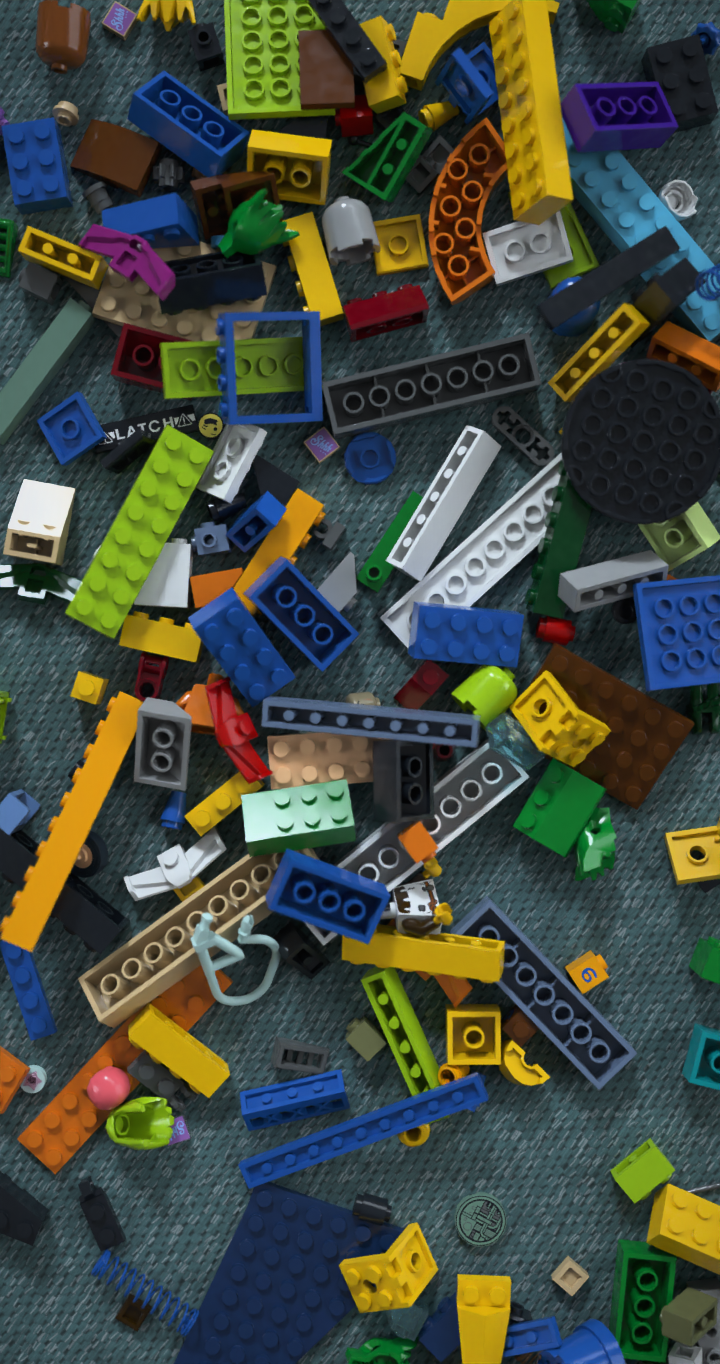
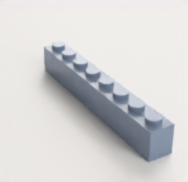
[262,696,481,747]

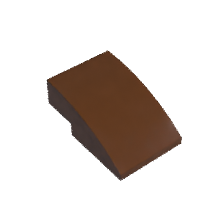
[70,119,162,198]
[190,171,283,240]

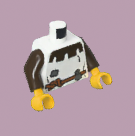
[380,857,453,937]

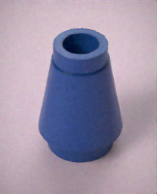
[160,791,187,830]

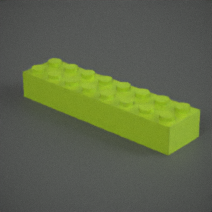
[64,424,214,639]

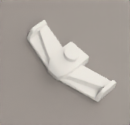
[123,826,227,901]

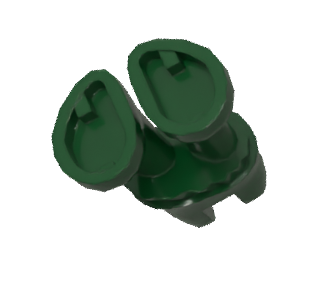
[686,683,720,735]

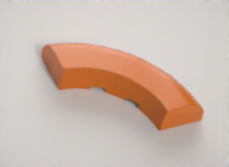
[428,117,508,305]

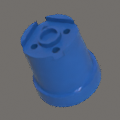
[537,1319,625,1364]

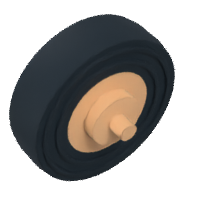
[71,830,108,878]

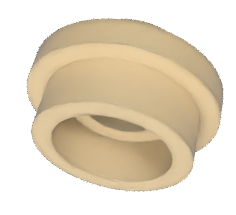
[52,101,79,127]

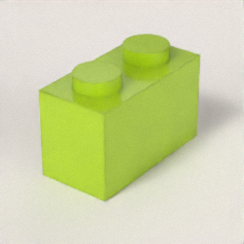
[610,1138,675,1204]

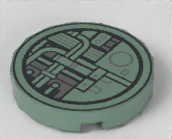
[454,1192,507,1247]

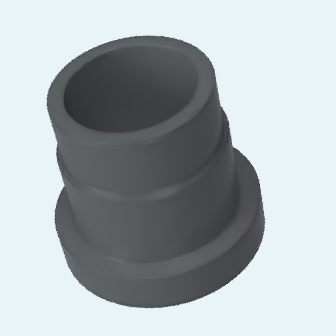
[82,181,114,215]

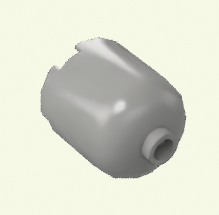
[322,196,380,266]

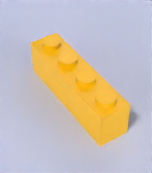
[283,212,344,326]
[548,303,650,402]
[128,1003,230,1098]

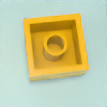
[445,1004,501,1065]

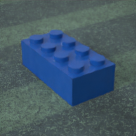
[127,71,250,177]
[243,556,359,672]
[188,587,296,708]
[408,602,524,667]
[265,849,390,944]

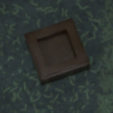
[115,1293,152,1331]

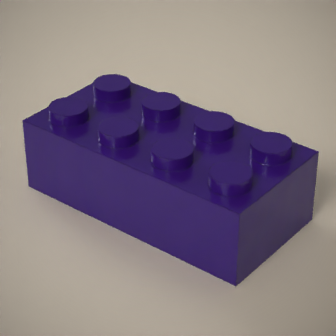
[560,82,679,153]

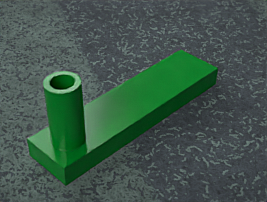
[356,491,423,593]

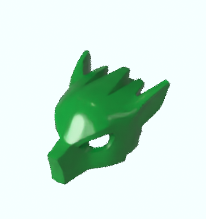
[218,189,300,258]
[573,807,617,881]
[345,1335,419,1364]

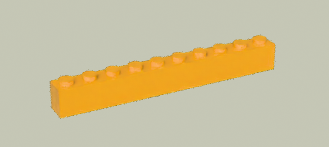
[0,691,143,952]

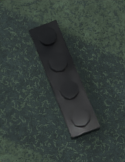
[307,0,388,84]

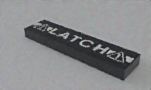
[95,404,199,454]

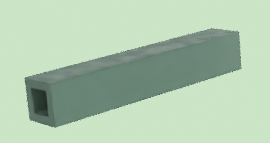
[0,298,96,445]

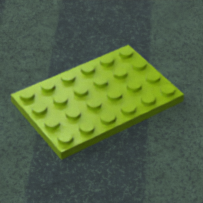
[224,0,335,120]

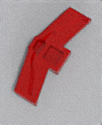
[205,677,273,784]

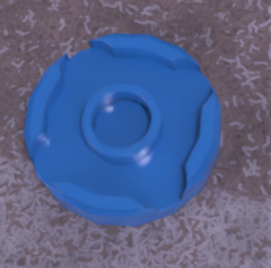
[344,432,396,485]

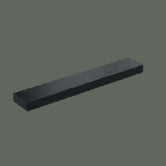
[536,226,680,331]

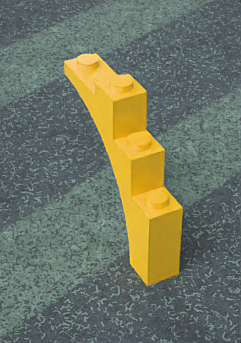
[399,0,560,91]

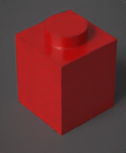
[335,95,373,137]

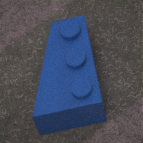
[102,193,199,249]

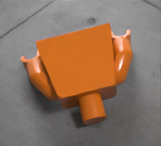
[175,673,244,735]

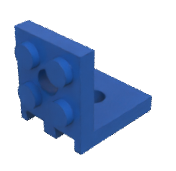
[435,42,499,125]

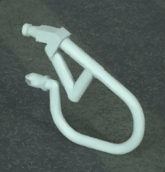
[190,913,281,1006]

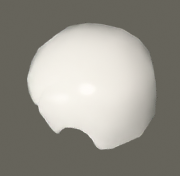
[658,179,698,222]

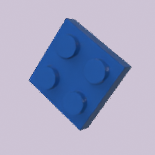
[36,392,107,466]

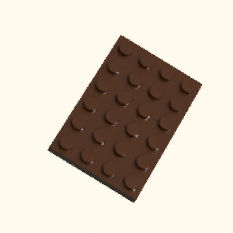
[501,643,694,810]

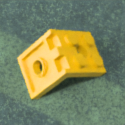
[509,670,611,767]
[664,818,720,885]
[339,1222,438,1313]

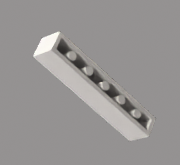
[386,425,502,582]

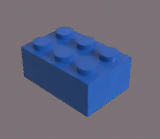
[1,117,73,215]

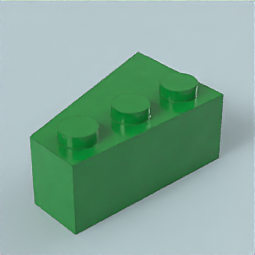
[341,112,433,203]

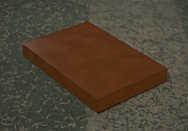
[298,30,355,110]

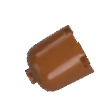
[35,0,91,74]

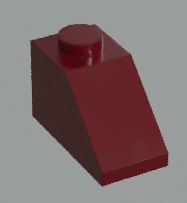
[393,660,449,710]

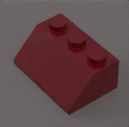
[343,284,429,342]
[111,323,194,401]

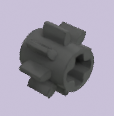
[152,158,185,192]

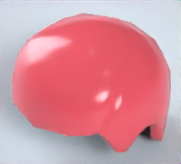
[87,1066,131,1111]

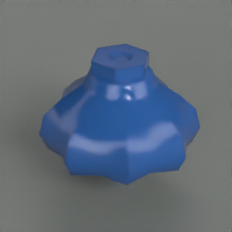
[691,22,720,55]

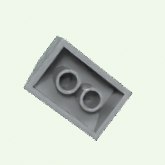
[134,697,192,791]

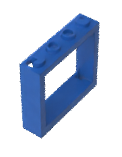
[215,311,323,425]

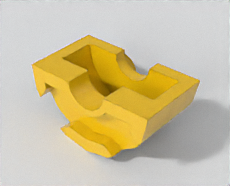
[499,1039,550,1086]

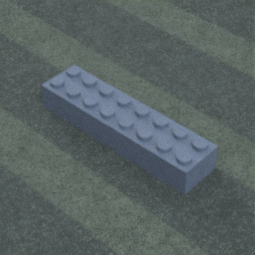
[450,896,637,1090]

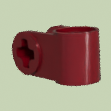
[135,651,169,701]

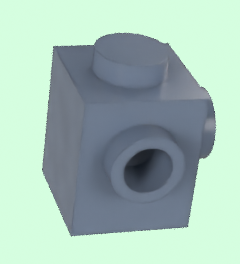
[191,522,232,557]

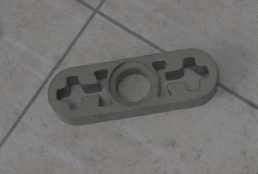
[491,406,554,467]

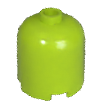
[451,665,518,731]

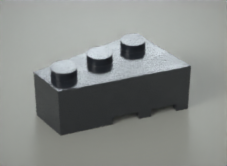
[0,1171,49,1246]

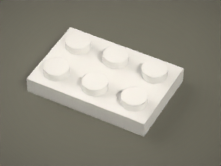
[482,210,574,286]
[195,424,267,503]

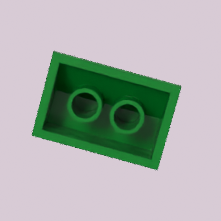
[513,758,607,858]

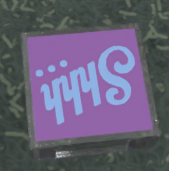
[166,1112,193,1147]

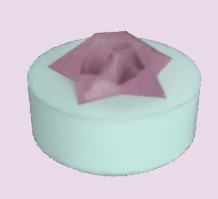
[20,1065,47,1093]

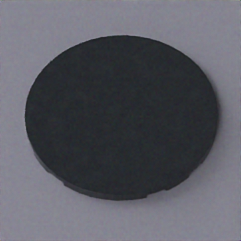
[561,359,720,524]

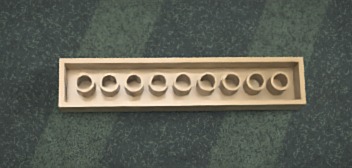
[78,848,319,1028]

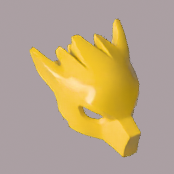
[137,0,196,32]

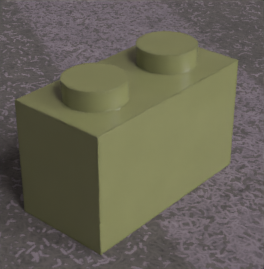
[660,1287,718,1347]

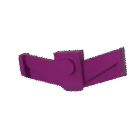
[78,224,175,301]

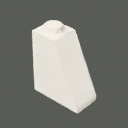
[134,538,193,609]

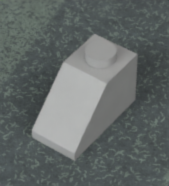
[317,552,357,613]

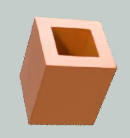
[397,820,438,864]

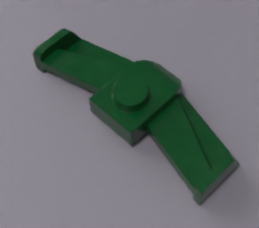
[0,562,82,605]

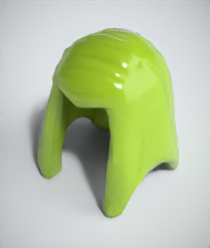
[106,1097,174,1150]

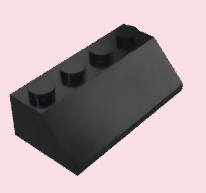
[158,251,267,315]

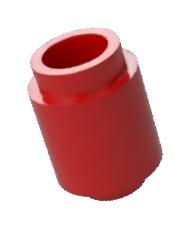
[535,616,576,646]

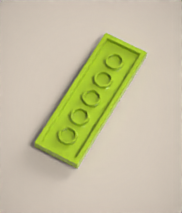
[160,337,304,399]

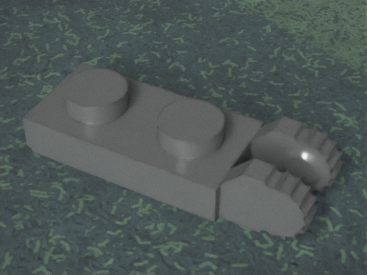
[127,1050,197,1112]

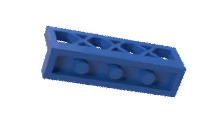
[240,1069,350,1131]

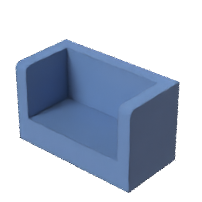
[0,789,41,835]

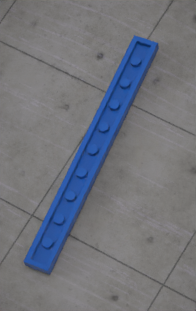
[238,1072,489,1189]

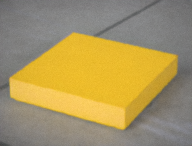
[373,214,429,276]

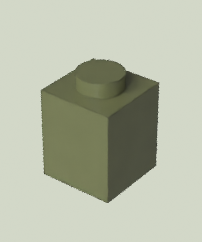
[346,1015,387,1062]

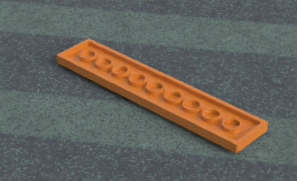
[17,965,233,1174]

